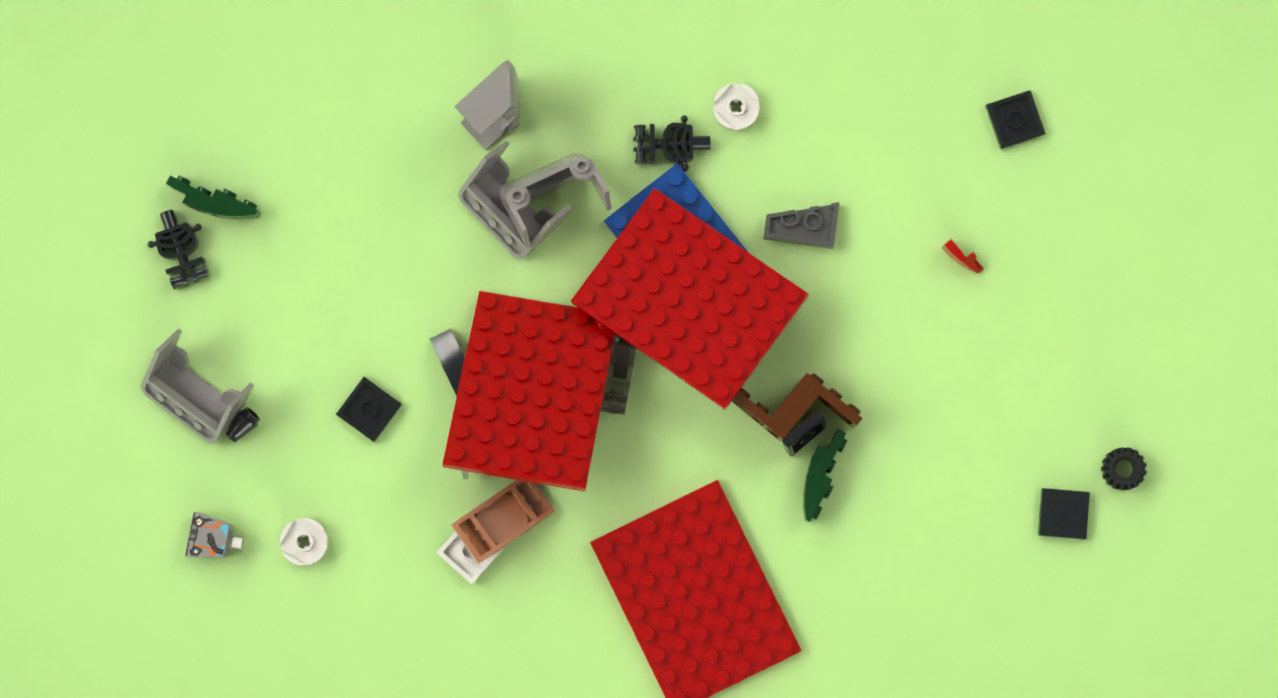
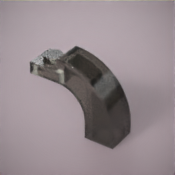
[601,334,636,415]

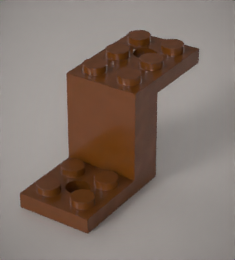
[732,373,863,442]

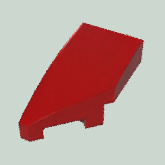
[941,239,983,274]

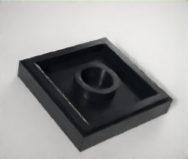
[985,90,1046,150]
[336,377,402,443]
[782,410,826,457]
[1038,488,1090,540]

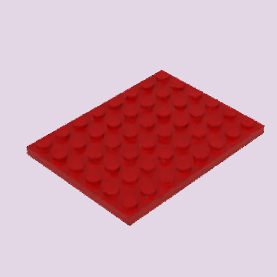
[571,188,809,410]
[442,291,615,492]
[590,479,802,698]

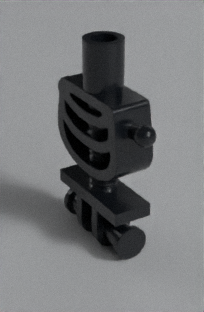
[633,115,711,172]
[147,210,210,290]

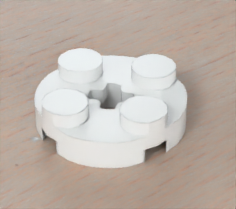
[713,84,760,132]
[280,518,328,566]

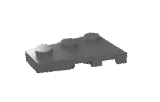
[763,202,839,249]

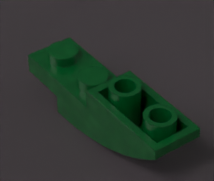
[166,175,261,219]
[803,429,848,522]

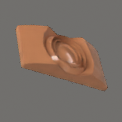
[451,480,555,564]

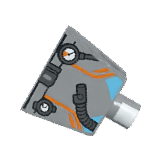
[185,512,244,558]

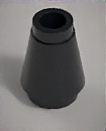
[226,407,260,442]

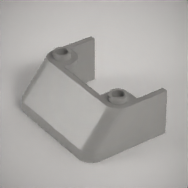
[454,60,520,150]
[458,141,572,259]
[500,153,612,248]
[141,328,254,443]

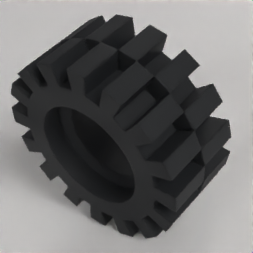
[1101,447,1147,490]

